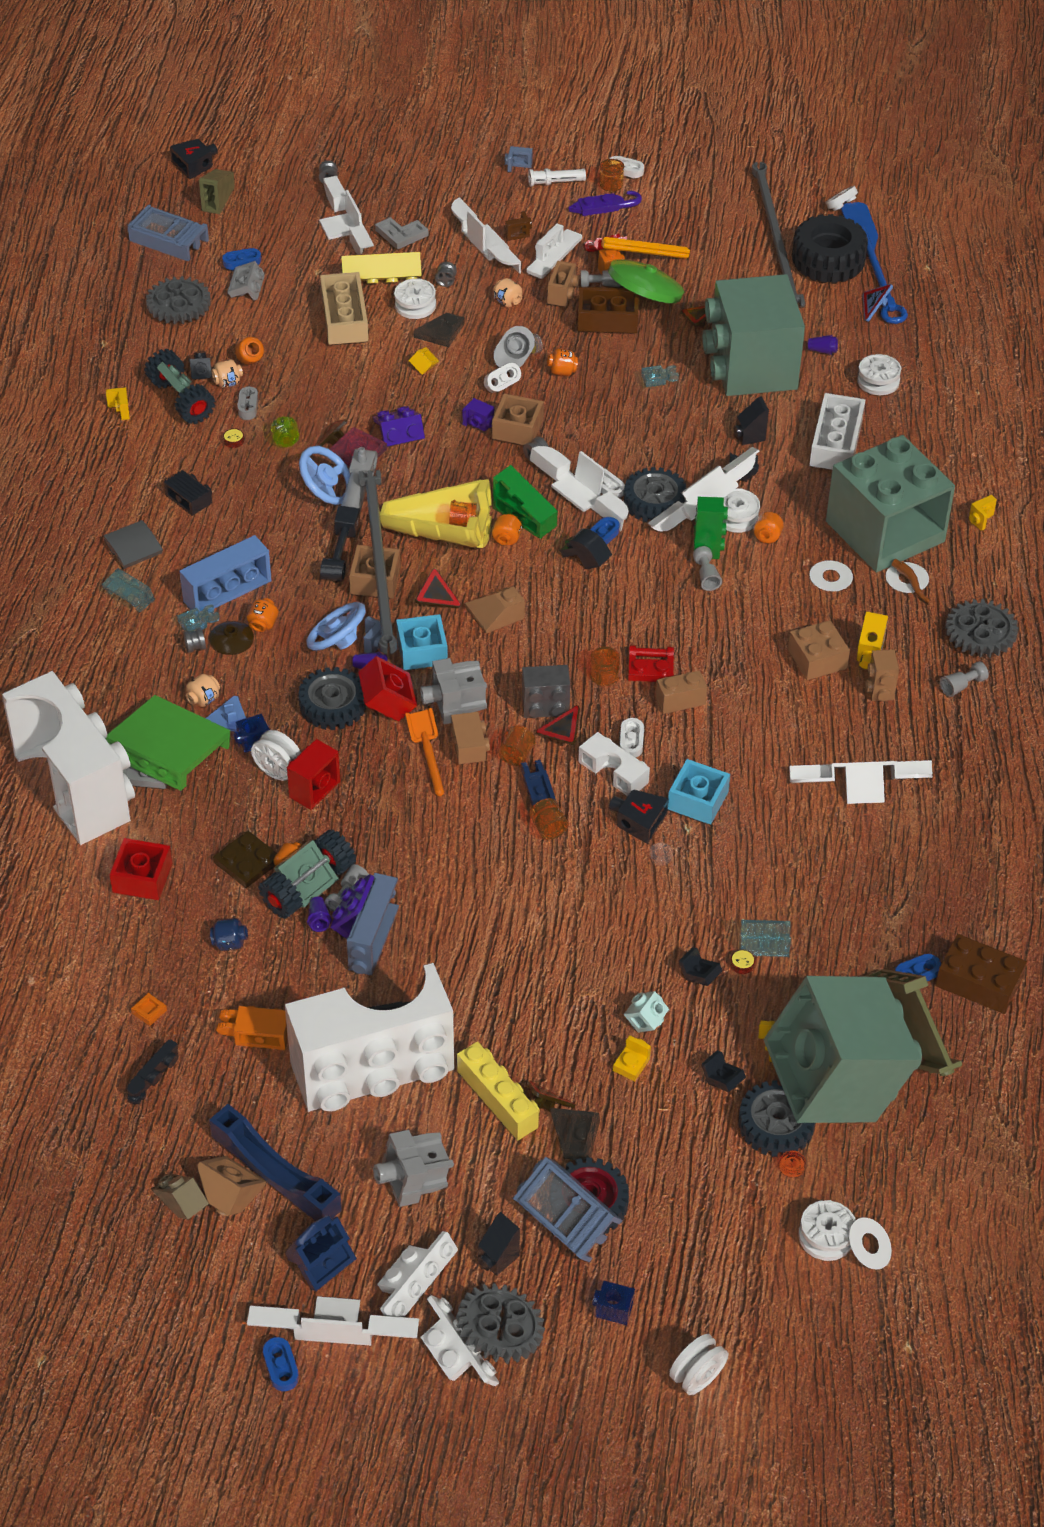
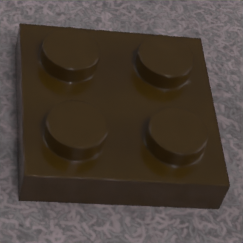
[213,830,277,888]

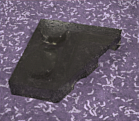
[414,313,465,348]
[550,1108,600,1161]

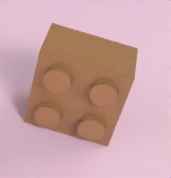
[492,393,544,445]
[349,545,401,598]
[788,620,850,680]

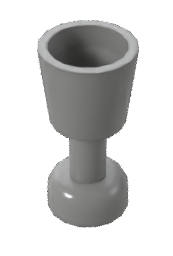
[581,270,620,288]
[692,546,722,591]
[940,661,989,697]
[325,864,369,912]

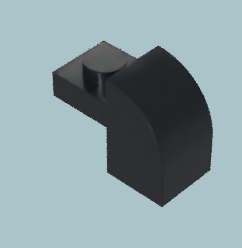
[559,528,612,569]

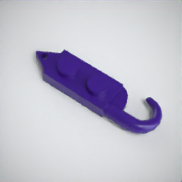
[569,191,642,216]

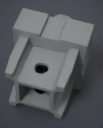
[420,658,487,724]
[373,1130,454,1207]

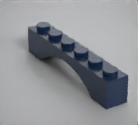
[209,1104,342,1221]

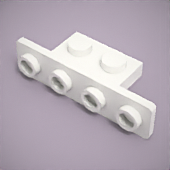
[526,223,582,279]
[378,1231,458,1317]
[421,1295,499,1386]

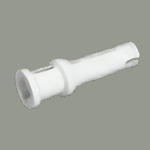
[528,168,586,187]

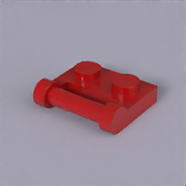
[583,234,627,252]
[628,645,674,682]

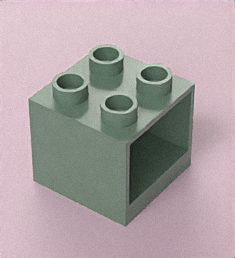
[702,274,805,396]
[826,435,955,573]
[764,976,922,1123]

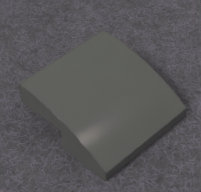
[103,520,163,569]

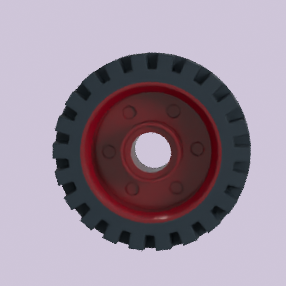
[551,1158,629,1234]

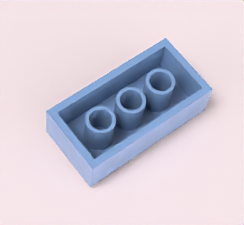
[179,535,272,617]

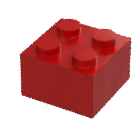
[358,656,417,722]
[287,739,340,810]
[109,838,173,900]

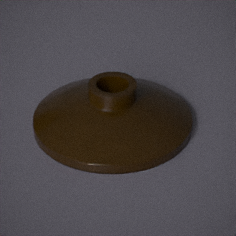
[209,621,254,655]

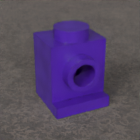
[462,398,495,432]

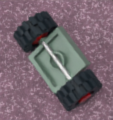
[144,349,215,424]
[258,829,356,919]

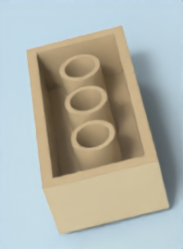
[320,272,368,345]

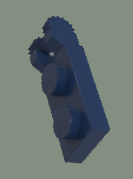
[521,760,558,815]

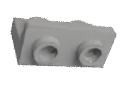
[228,261,265,300]

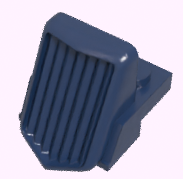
[285,1215,357,1291]

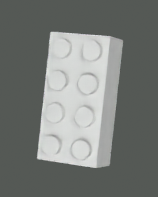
[810,393,866,470]

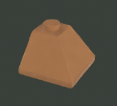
[465,586,525,634]
[197,1156,266,1216]

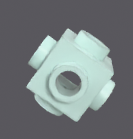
[624,991,669,1033]

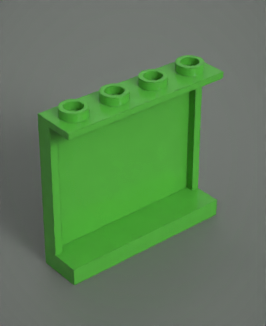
[105,695,230,791]

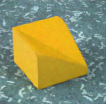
[409,347,439,374]

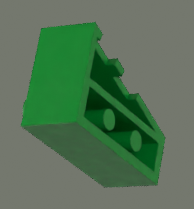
[493,465,558,539]
[694,496,728,559]

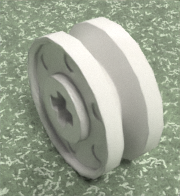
[394,279,436,319]
[857,354,902,395]
[723,488,760,533]
[251,730,301,781]
[798,1200,856,1261]
[669,1334,729,1395]

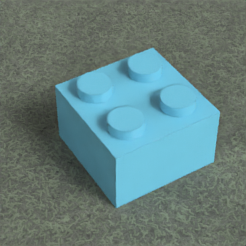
[396,614,448,670]
[668,759,730,825]

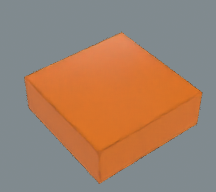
[131,993,167,1026]

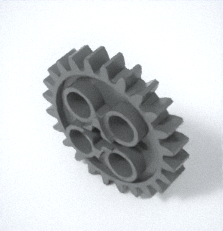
[146,276,211,325]
[945,599,1019,658]
[456,1283,545,1364]

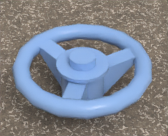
[299,446,350,505]
[306,602,366,651]

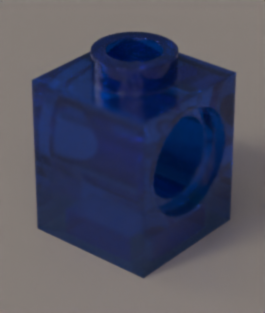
[234,713,270,753]
[592,1281,635,1326]

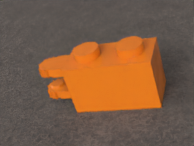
[216,1006,288,1050]

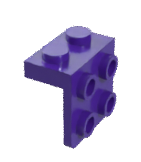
[373,406,425,447]
[330,874,374,939]

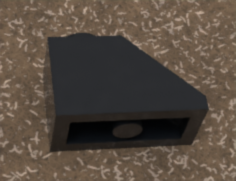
[734,396,769,445]
[478,1212,520,1276]

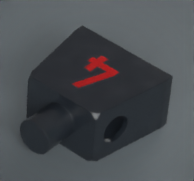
[170,139,218,180]
[609,790,669,844]

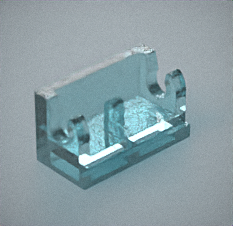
[102,568,155,612]
[739,920,791,957]

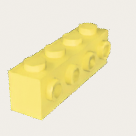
[341,252,421,284]
[457,1041,540,1141]

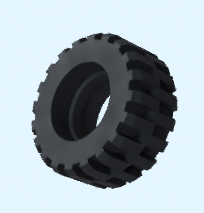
[792,214,868,284]

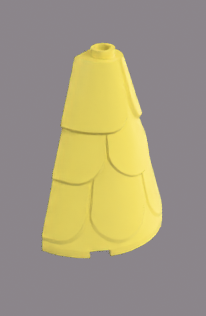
[379,479,492,548]

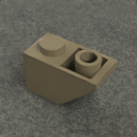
[152,1174,209,1219]

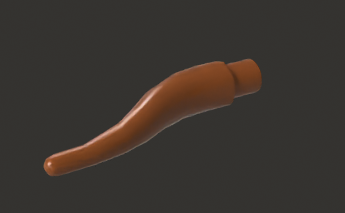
[891,559,930,603]

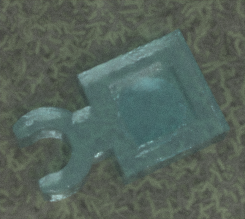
[641,365,679,387]
[177,604,220,632]

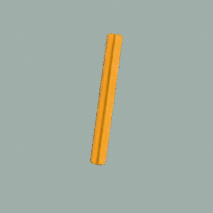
[601,237,690,259]

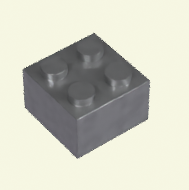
[522,665,571,718]

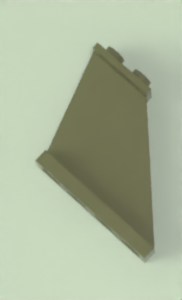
[862,969,963,1076]

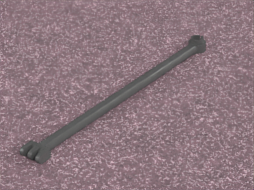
[752,162,805,308]
[359,470,397,654]

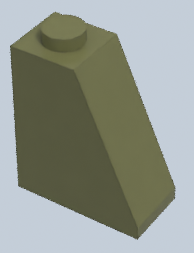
[199,169,235,214]

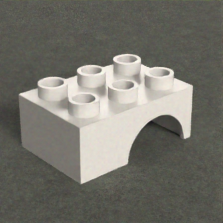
[2,671,135,845]
[285,963,454,1112]

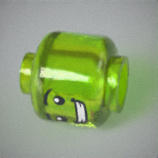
[271,416,299,447]

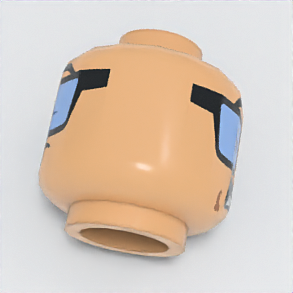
[493,278,522,307]
[211,359,243,388]
[186,674,220,707]

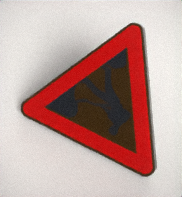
[681,306,707,327]
[317,419,347,446]
[415,569,461,608]
[536,705,580,745]
[526,1080,576,1112]

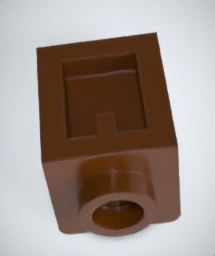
[505,211,532,241]

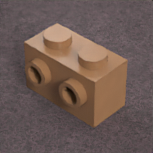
[547,261,579,307]
[865,650,899,701]
[656,670,707,714]
[451,712,490,764]

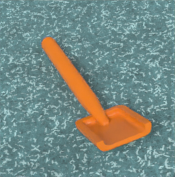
[405,708,444,796]

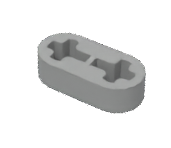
[238,386,258,420]

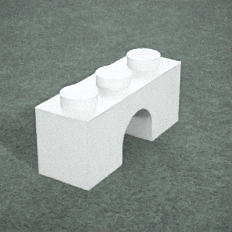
[578,732,650,796]

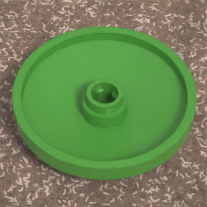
[608,259,684,303]

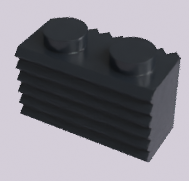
[164,470,212,516]

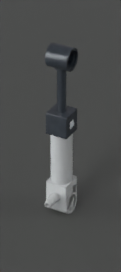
[320,447,377,582]

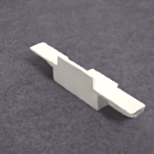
[319,176,374,255]
[451,197,521,273]
[530,446,629,531]
[648,447,760,531]
[789,760,932,804]
[247,1297,419,1346]

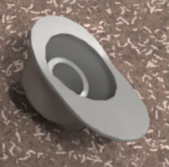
[494,326,535,372]

